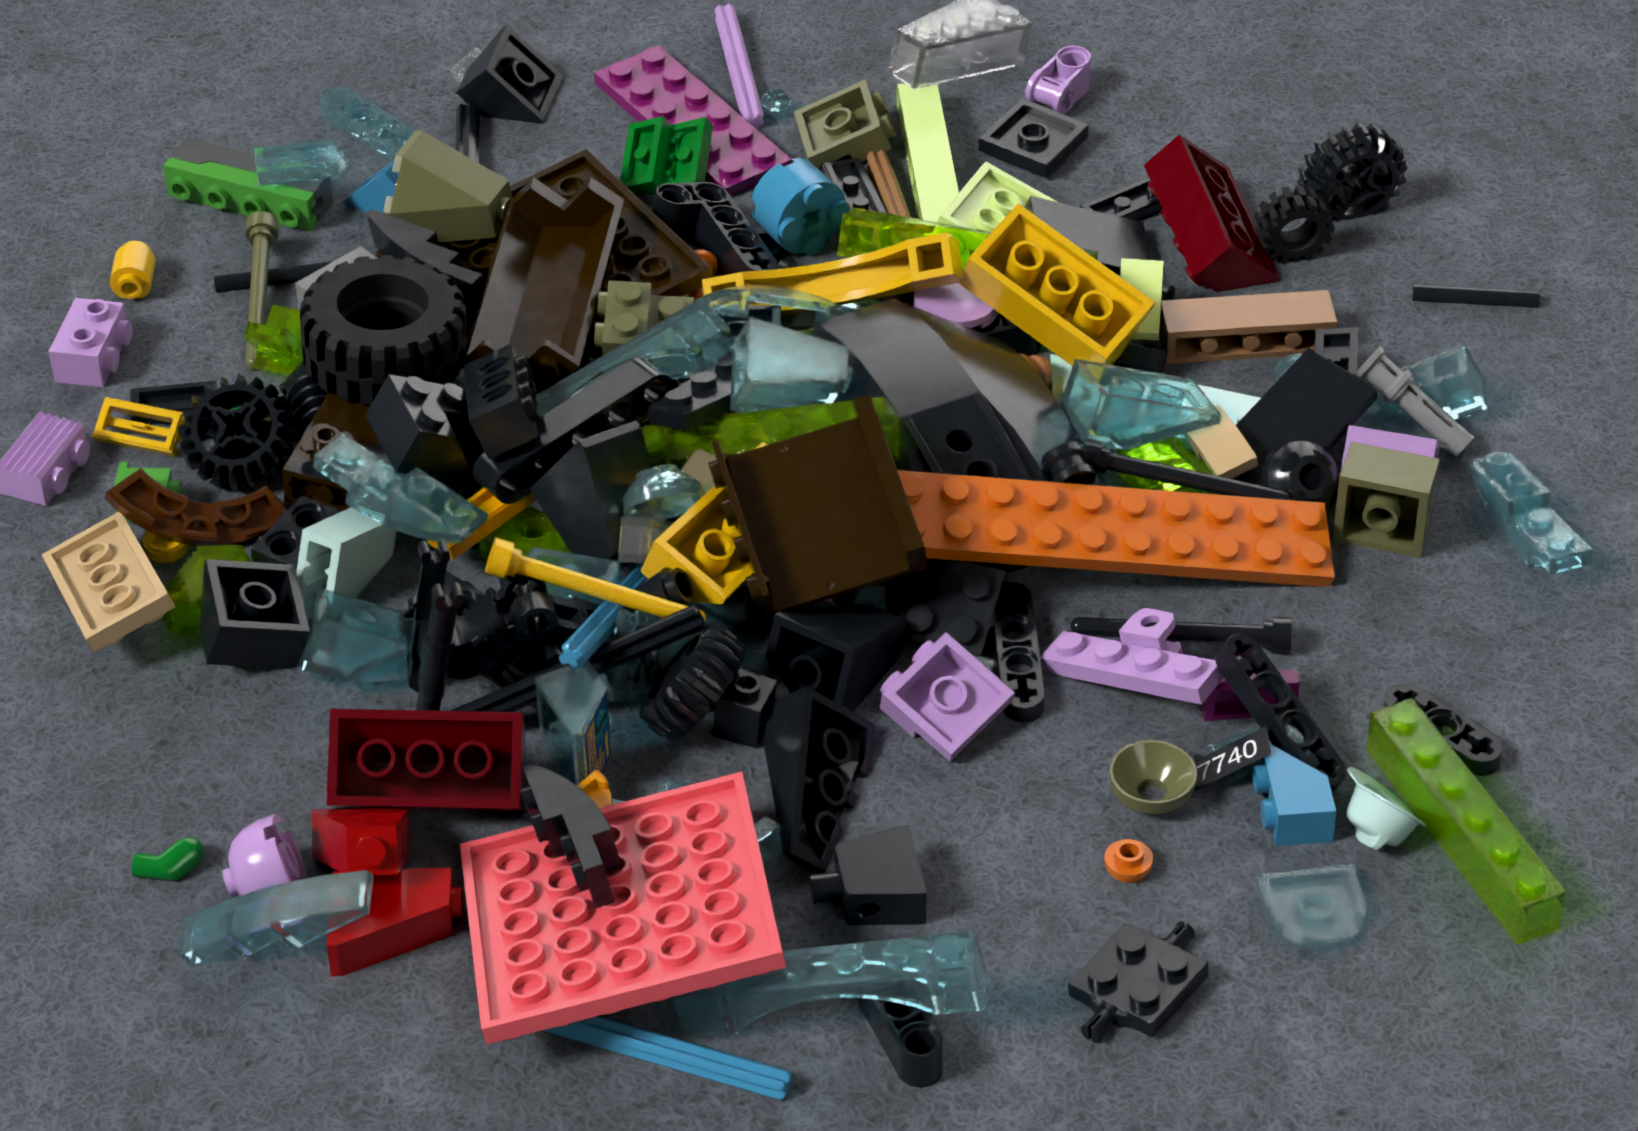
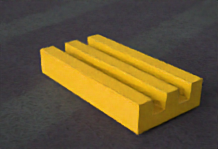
[92,397,186,457]

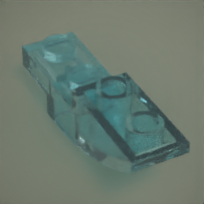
[313,433,488,543]
[1469,452,1592,575]

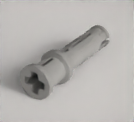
[1354,345,1475,457]

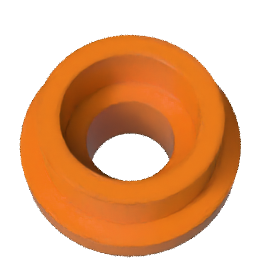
[1104,839,1153,883]

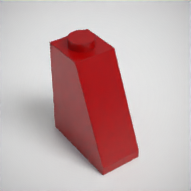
[311,808,410,875]
[326,868,463,977]

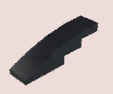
[367,209,485,315]

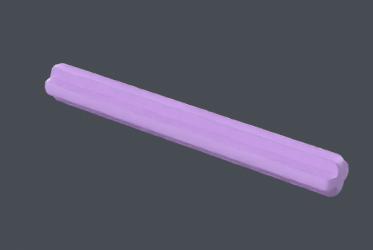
[715,3,764,128]

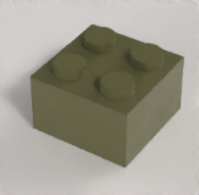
[1333,441,1440,558]

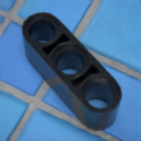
[856,950,943,1088]

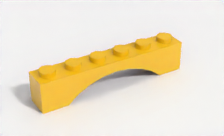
[702,232,963,317]

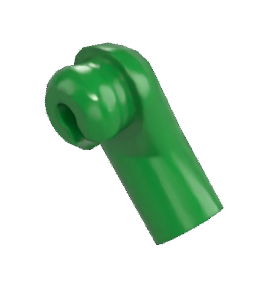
[132,837,204,881]

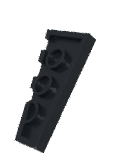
[648,339,821,431]

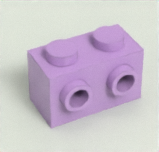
[49,298,133,387]

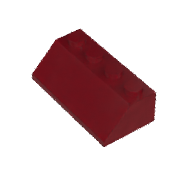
[1144,134,1281,292]
[326,709,527,812]

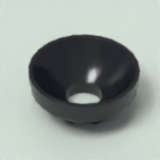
[1260,441,1340,511]

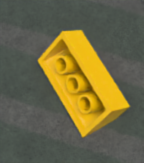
[960,203,1155,383]
[640,441,767,604]

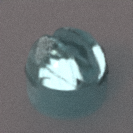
[761,89,792,121]

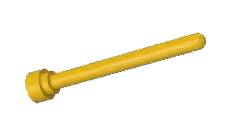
[485,537,706,622]

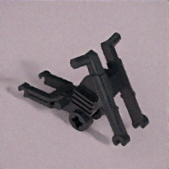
[406,540,659,711]

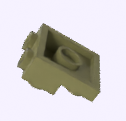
[793,79,896,168]
[594,281,694,371]

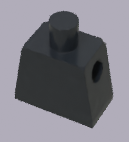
[809,824,927,925]

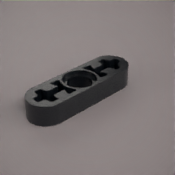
[1383,684,1503,776]

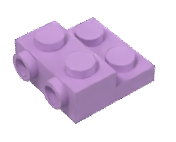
[880,632,1015,762]

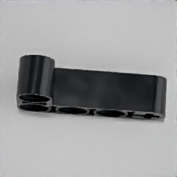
[651,182,778,276]

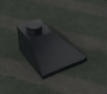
[456,24,564,124]

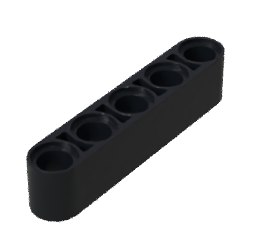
[473,358,675,504]

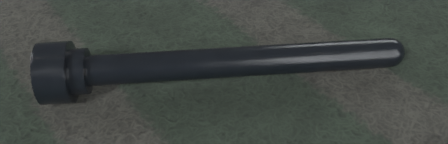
[1084,438,1292,500]
[1070,617,1292,654]

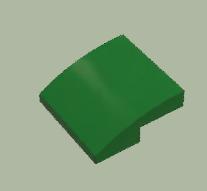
[620,116,713,195]

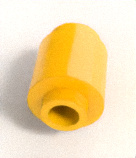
[109,241,156,299]

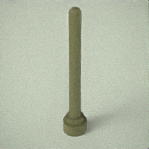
[245,211,279,371]

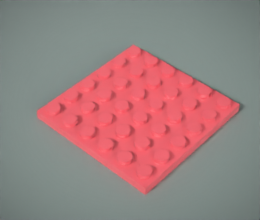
[460,772,787,1045]

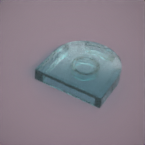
[1256,864,1366,953]

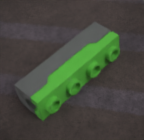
[163,138,333,232]

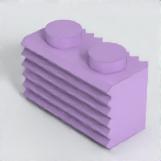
[0,411,90,506]

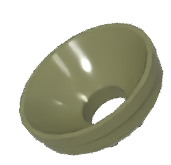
[1109,740,1197,815]

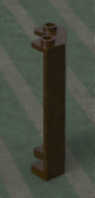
[460,177,624,390]

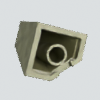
[383,130,513,242]

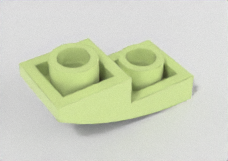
[1120,258,1164,340]

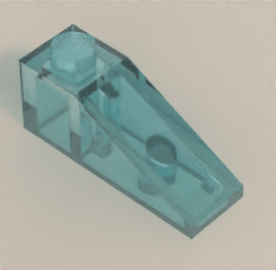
[1359,345,1488,422]

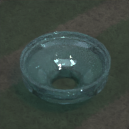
[622,464,705,521]

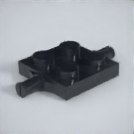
[1068,921,1209,1043]

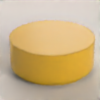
[142,531,189,563]

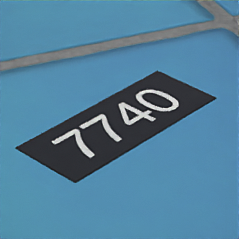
[1194,726,1271,791]

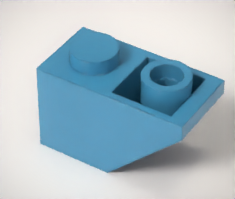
[1252,745,1336,846]

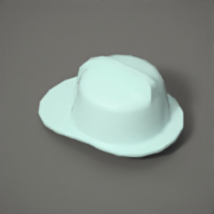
[1346,767,1426,850]

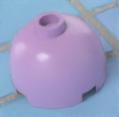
[223,814,311,915]

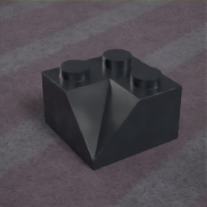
[365,374,477,485]
[200,559,310,669]

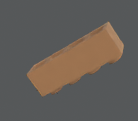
[1159,290,1337,364]

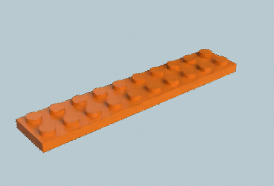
[897,470,1335,586]

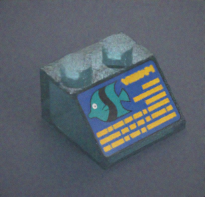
[535,660,615,786]

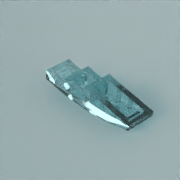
[179,870,374,965]

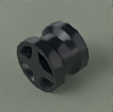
[1041,442,1096,485]

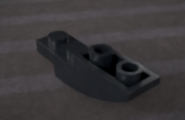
[520,764,622,908]

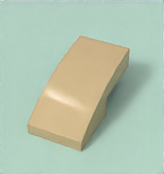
[1179,405,1258,479]

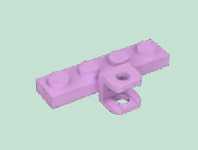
[1040,608,1224,705]

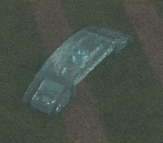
[694,285,850,326]

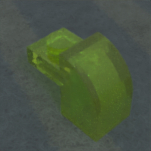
[243,305,303,376]

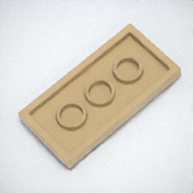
[41,512,176,653]

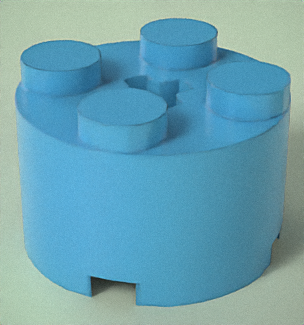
[751,158,850,256]

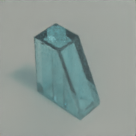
[730,316,852,412]

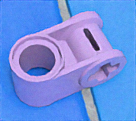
[1025,46,1091,114]

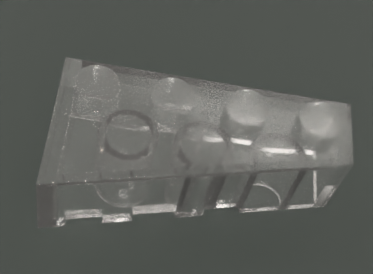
[888,0,1033,89]

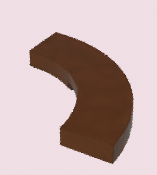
[105,468,288,548]

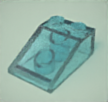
[1060,359,1222,450]

